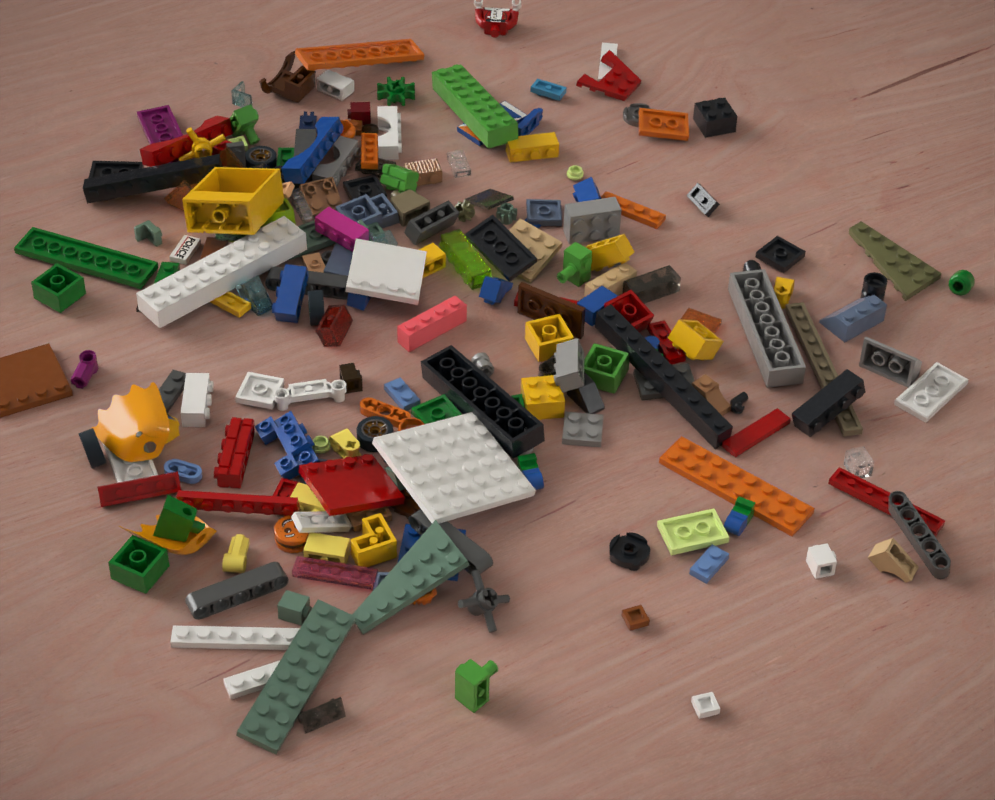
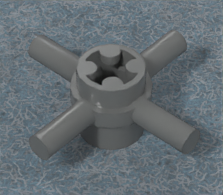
[458,570,510,633]

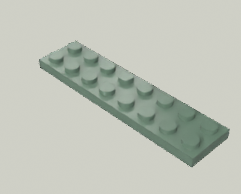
[236,599,356,754]

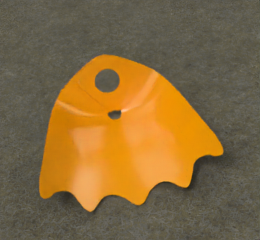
[91,382,170,462]
[119,515,217,555]

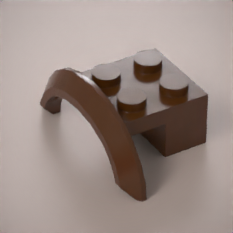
[259,51,316,103]

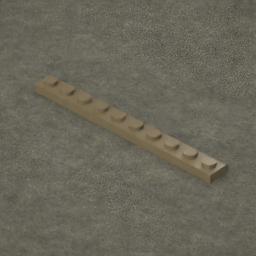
[785,302,863,437]

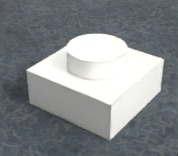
[691,692,720,719]

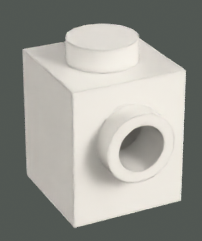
[806,543,837,579]

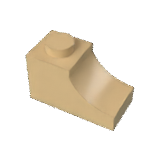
[868,538,919,583]

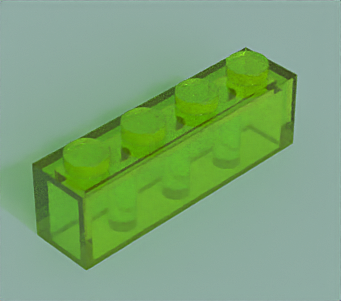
[439,229,491,290]

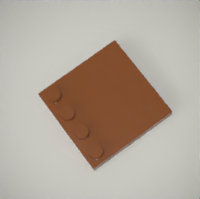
[0,343,73,418]

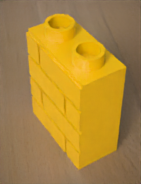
[182,167,284,235]

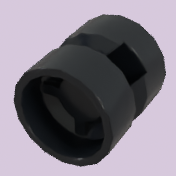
[860,272,888,301]

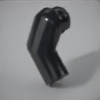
[730,392,748,414]

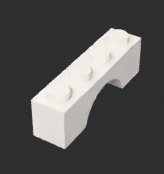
[377,106,402,160]

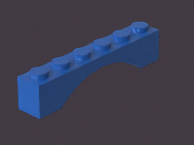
[281,117,343,184]

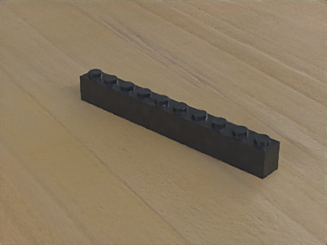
[595,304,733,449]

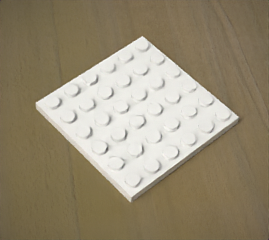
[372,412,536,524]

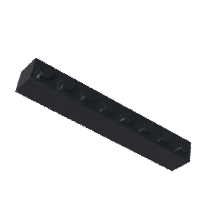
[83,154,223,204]

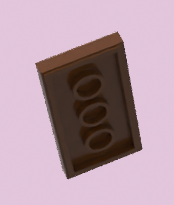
[517,282,586,339]

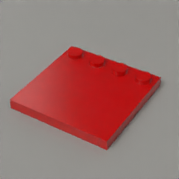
[298,454,405,516]

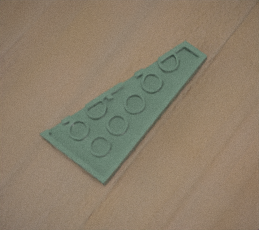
[352,520,469,635]

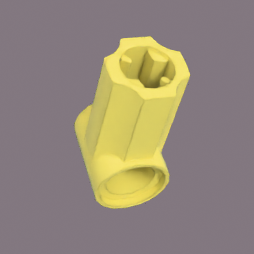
[222,534,250,573]

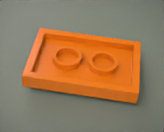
[638,108,689,141]

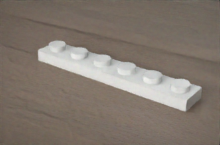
[170,625,300,650]

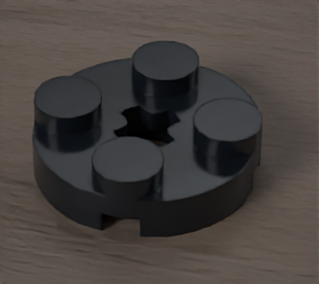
[609,532,650,571]

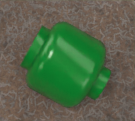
[949,270,975,296]

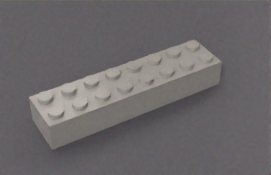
[728,269,806,388]

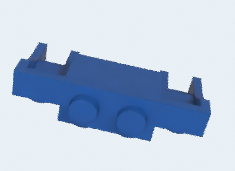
[255,411,320,480]

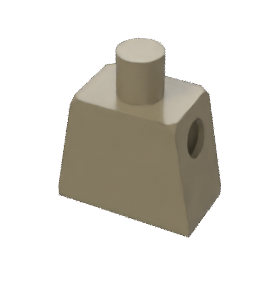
[390,190,430,227]

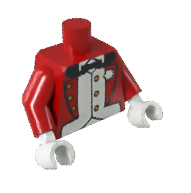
[474,0,522,38]

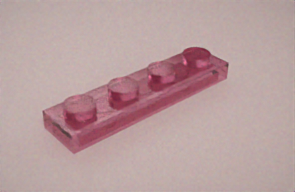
[292,556,378,590]

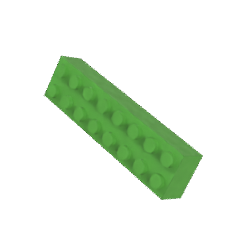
[432,64,518,149]

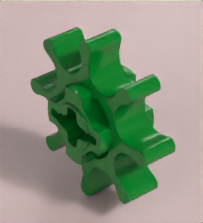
[377,77,415,106]

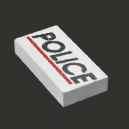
[169,235,201,265]

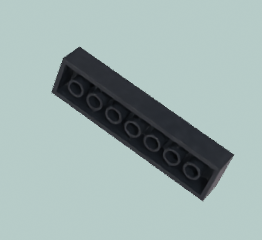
[421,345,545,459]

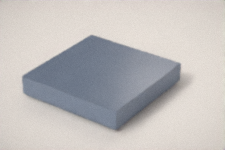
[526,199,562,226]

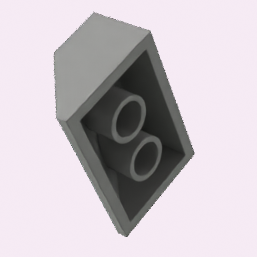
[859,337,922,388]

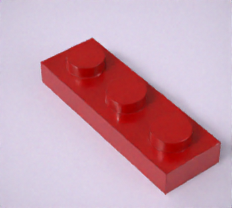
[647,320,686,365]

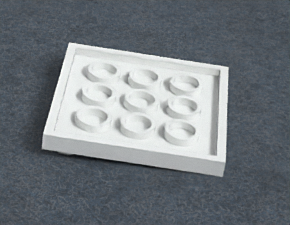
[345,238,427,305]

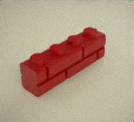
[214,417,255,489]

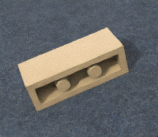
[584,263,637,297]

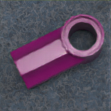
[71,350,99,389]

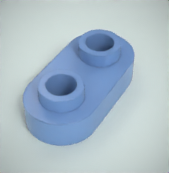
[164,459,203,484]

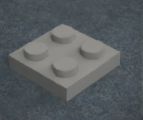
[562,412,603,447]

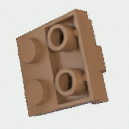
[299,177,342,218]

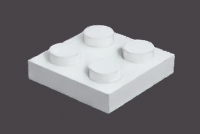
[235,372,284,410]

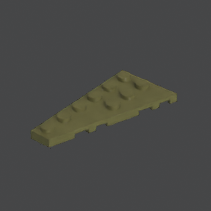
[849,221,941,301]

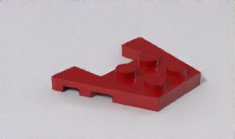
[576,50,642,101]

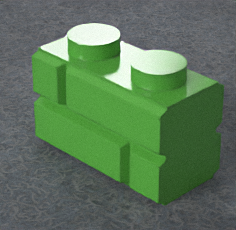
[380,164,419,193]

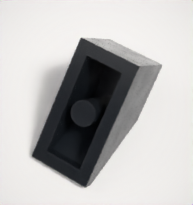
[567,372,605,414]

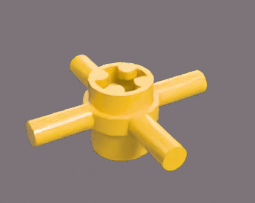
[178,127,226,161]

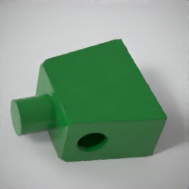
[153,495,205,542]

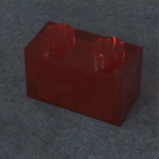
[316,304,353,347]

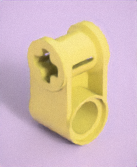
[329,428,361,458]

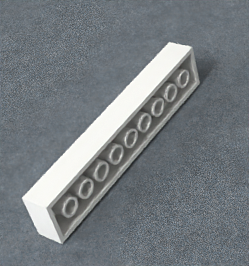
[136,216,307,328]

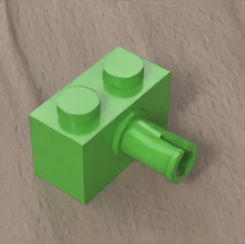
[230,104,260,145]
[557,242,592,287]
[455,659,498,713]

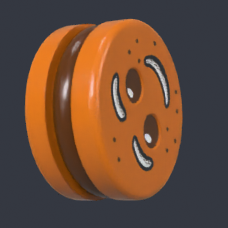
[274,516,309,553]

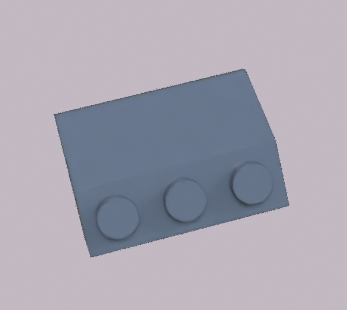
[819,295,887,343]

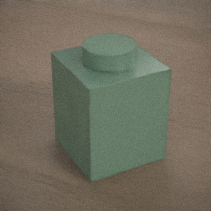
[277,590,312,626]

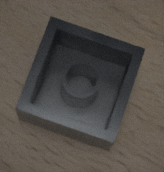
[693,98,738,138]

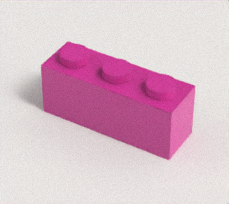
[315,207,369,252]

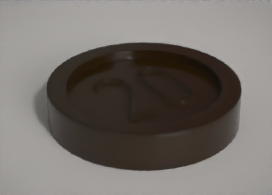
[362,123,379,134]

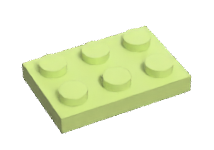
[657,508,729,555]

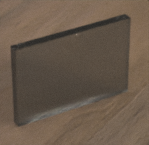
[465,189,514,210]

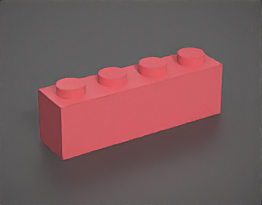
[397,296,467,352]

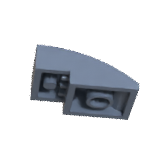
[335,193,400,228]

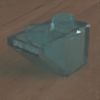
[235,276,273,316]

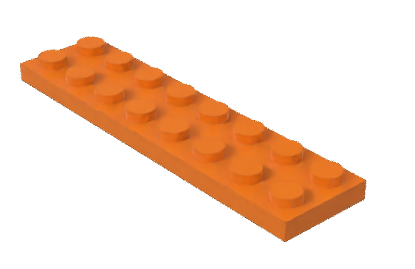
[295,39,424,71]
[659,436,815,537]

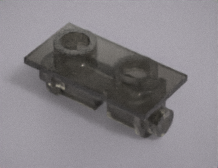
[298,697,346,733]

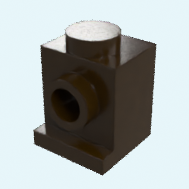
[339,363,363,394]

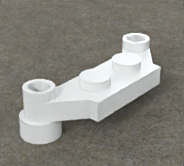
[274,379,346,411]

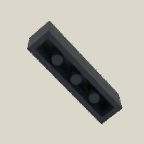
[791,369,866,437]

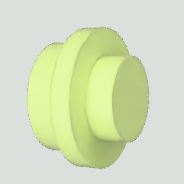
[567,165,584,181]
[312,436,331,454]

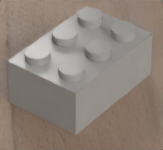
[563,197,621,244]

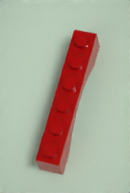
[140,116,233,167]

